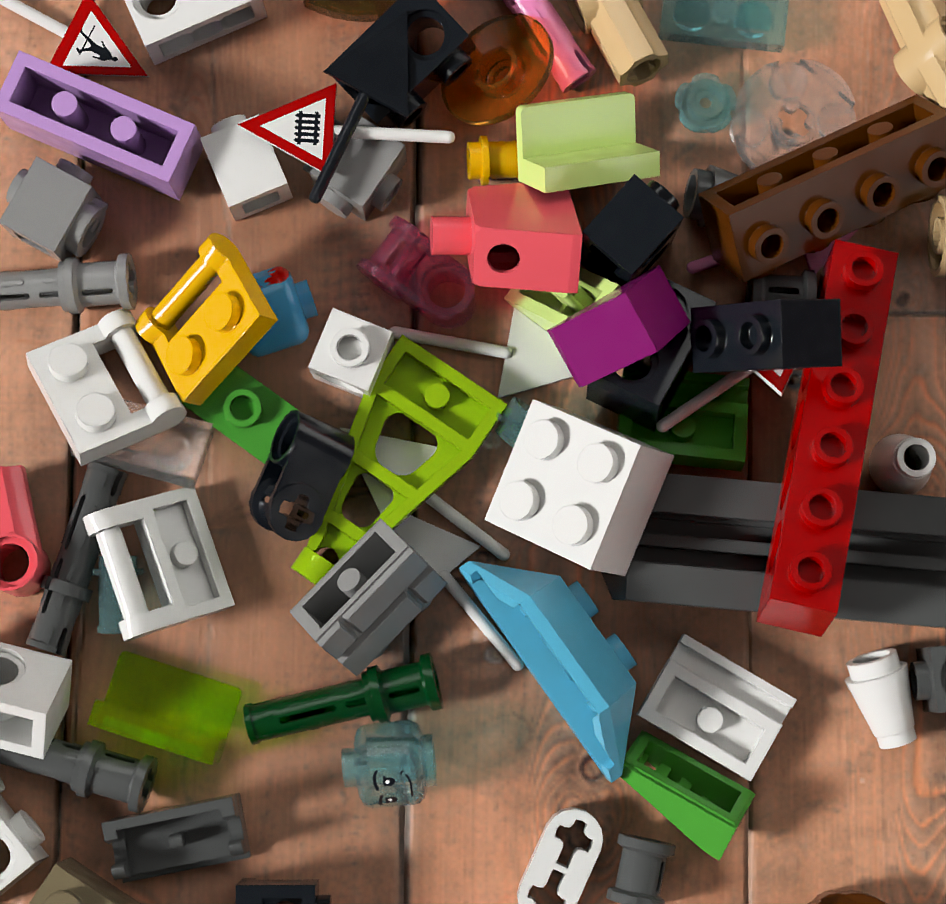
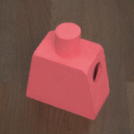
[430,183,583,293]

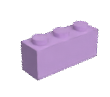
[0,50,204,201]

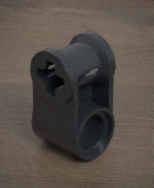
[249,410,355,542]

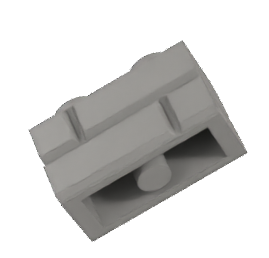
[290,518,448,676]

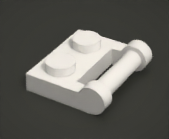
[26,309,187,466]
[82,485,235,642]

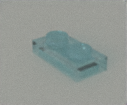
[658,0,789,53]

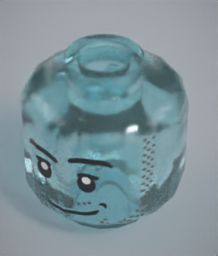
[341,719,437,808]

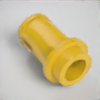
[466,135,518,186]

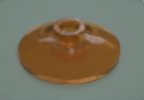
[441,14,554,126]

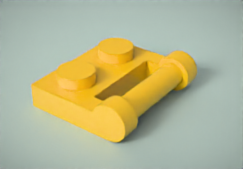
[135,233,278,406]

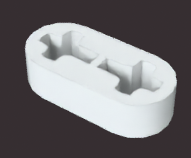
[517,807,603,904]

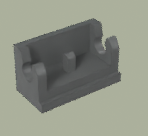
[101,793,251,883]

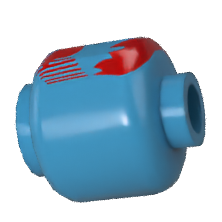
[249,266,318,357]

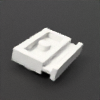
[636,634,797,782]

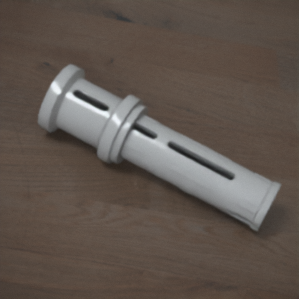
[0,253,138,314]

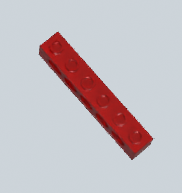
[756,239,899,637]

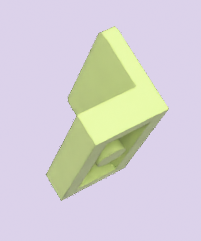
[516,91,660,193]

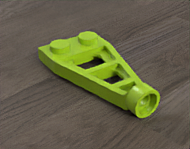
[291,335,508,585]

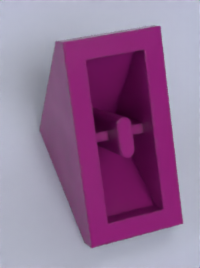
[547,265,690,387]

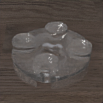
[729,59,856,169]

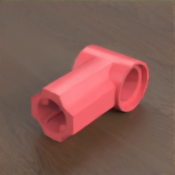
[0,465,51,597]

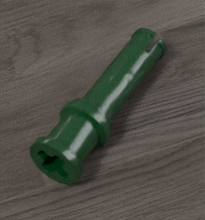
[243,653,443,745]

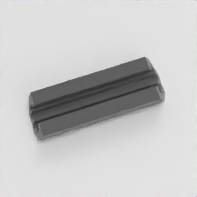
[601,473,946,629]

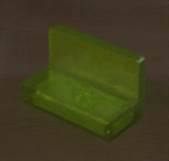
[87,651,242,765]

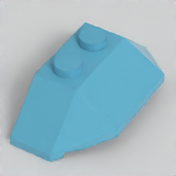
[459,561,637,783]

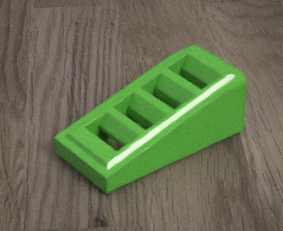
[620,730,756,861]

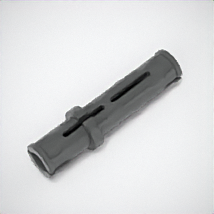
[25,462,128,656]

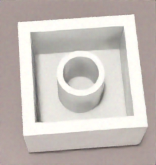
[484,399,674,576]

